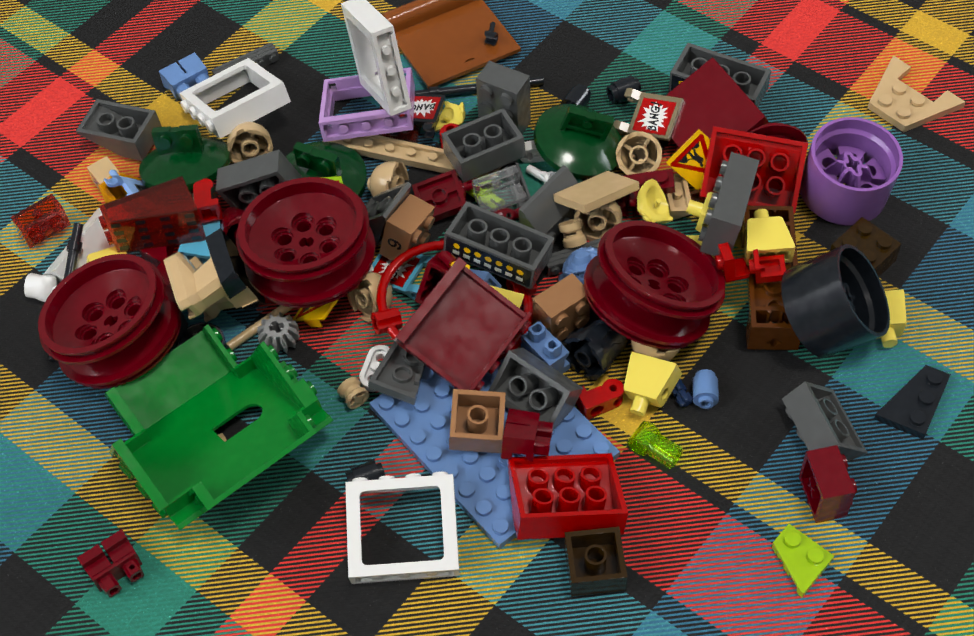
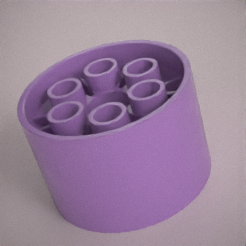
[799,117,903,225]

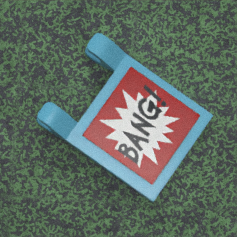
[370,254,434,300]

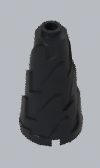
[564,319,630,380]

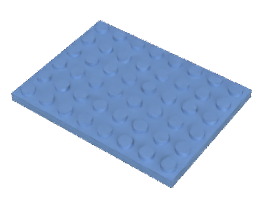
[369,358,620,550]

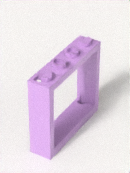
[319,67,415,142]

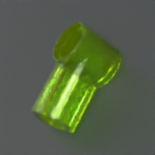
[627,421,684,469]

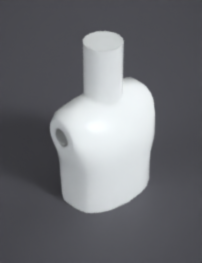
[24,273,57,302]

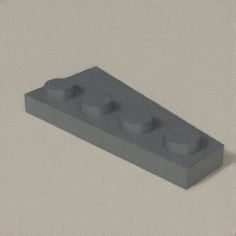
[368,314,425,405]

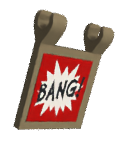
[613,88,684,141]

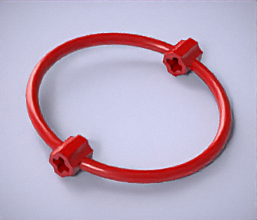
[371,240,537,361]

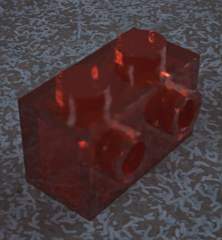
[11,194,71,248]

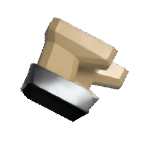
[163,228,266,322]

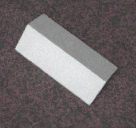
[43,203,136,285]

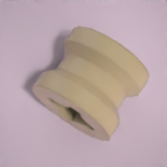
[337,377,369,409]

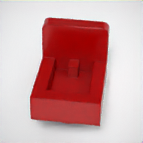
[715,242,750,283]
[748,249,786,284]

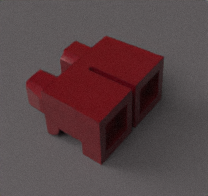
[501,408,553,462]
[77,529,144,597]

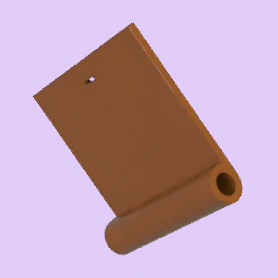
[381,0,521,89]

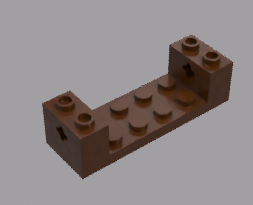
[740,206,800,350]

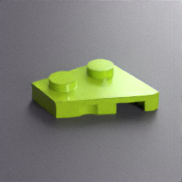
[772,524,834,598]

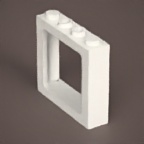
[341,0,412,116]
[179,58,291,139]
[345,472,460,584]

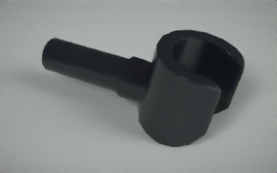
[485,22,498,45]

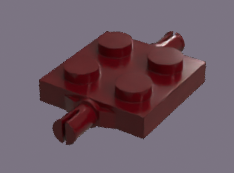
[412,169,478,222]

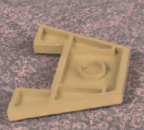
[868,55,966,132]

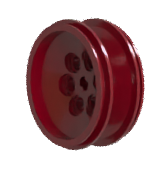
[236,177,376,308]
[584,220,726,349]
[38,254,182,389]

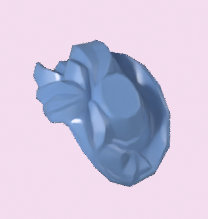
[562,246,597,275]

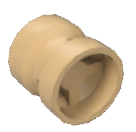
[558,218,587,248]

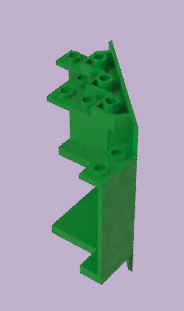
[105,324,334,530]

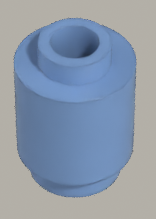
[692,369,719,409]

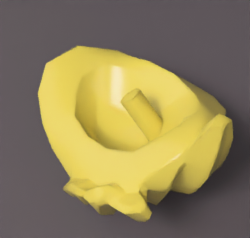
[435,101,465,132]
[637,179,673,224]

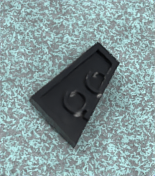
[874,365,951,440]

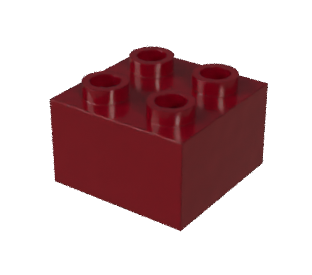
[799,445,857,523]

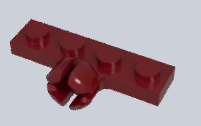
[615,168,676,218]

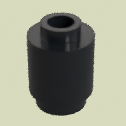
[606,75,641,104]
[561,84,591,107]
[345,460,386,482]

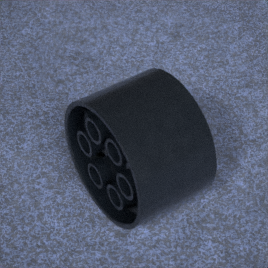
[781,244,890,358]

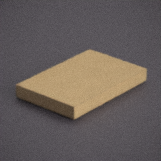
[553,171,640,214]

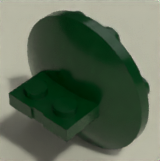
[534,104,622,181]
[139,125,231,195]
[286,141,367,197]

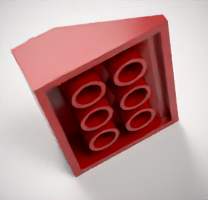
[698,126,808,214]
[508,453,628,540]

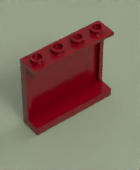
[666,57,769,151]
[394,257,532,391]

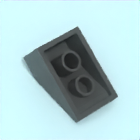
[76,99,162,161]
[365,182,411,246]

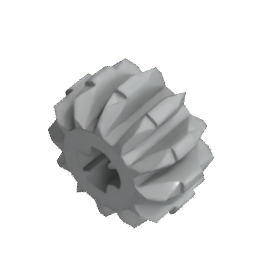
[257,312,300,353]

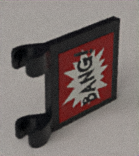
[389,94,446,138]

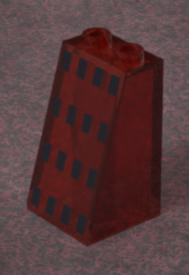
[98,176,206,253]

